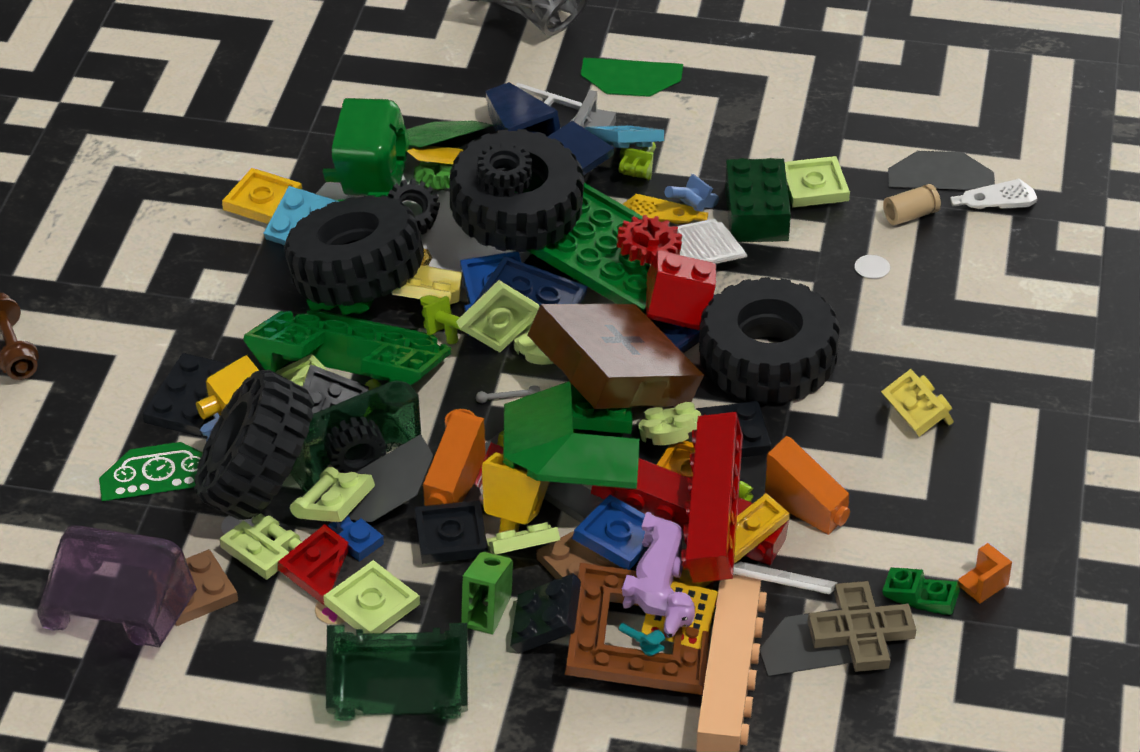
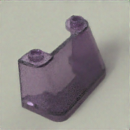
[37,525,197,648]

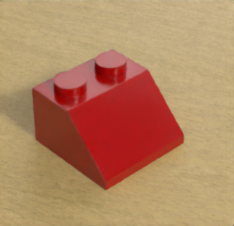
[646,250,716,330]

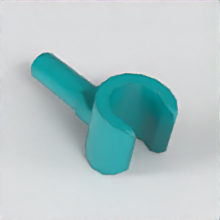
[619,623,665,656]

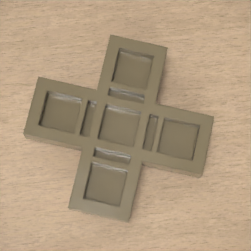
[807,581,917,672]

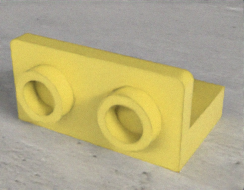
[392,265,463,304]
[881,369,954,437]

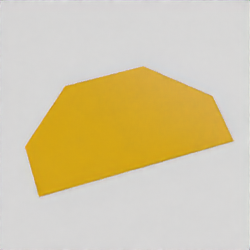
[406,145,463,164]

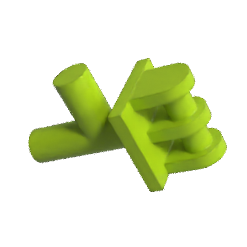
[619,142,656,180]
[420,295,464,344]

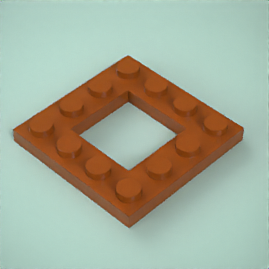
[565,563,714,695]

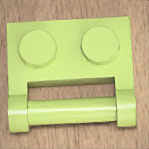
[290,467,375,522]

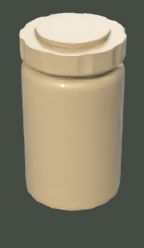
[883,184,941,226]

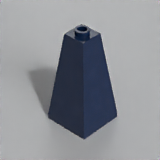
[485,82,560,137]

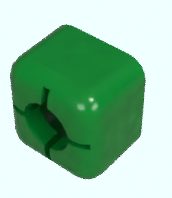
[323,98,409,195]

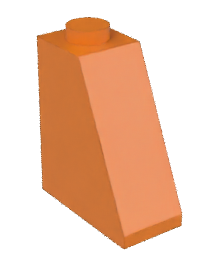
[423,410,486,506]
[765,436,850,535]

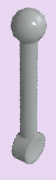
[476,386,540,404]

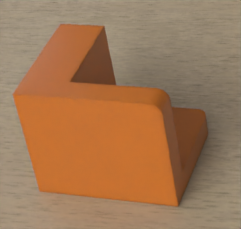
[958,543,1012,604]

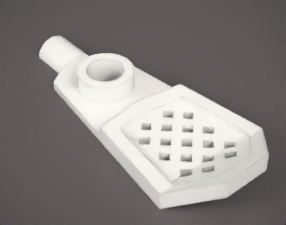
[950,179,1037,209]

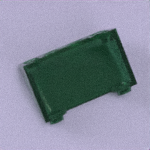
[290,380,421,494]
[326,623,469,721]

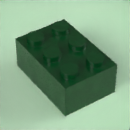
[725,158,791,242]

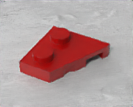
[278,524,349,605]

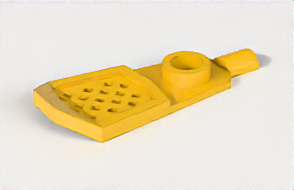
[623,194,708,224]

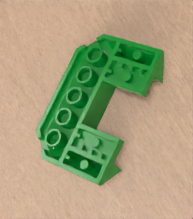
[243,310,451,402]
[503,381,640,489]

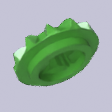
[413,162,453,190]

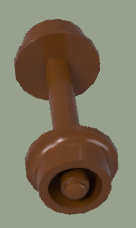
[0,293,39,380]

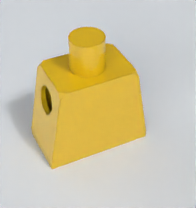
[196,355,259,419]
[482,452,549,532]

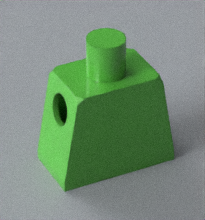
[461,552,513,634]

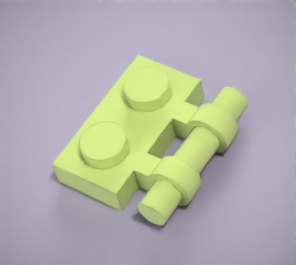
[220,513,302,580]
[486,522,560,555]

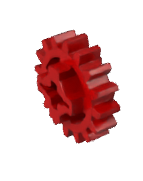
[616,215,682,266]

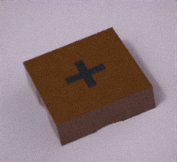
[528,304,704,409]

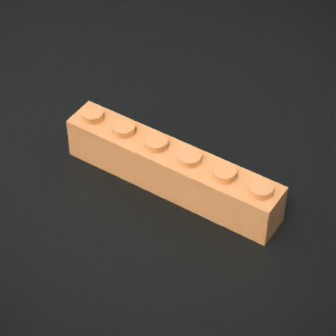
[696,575,767,752]

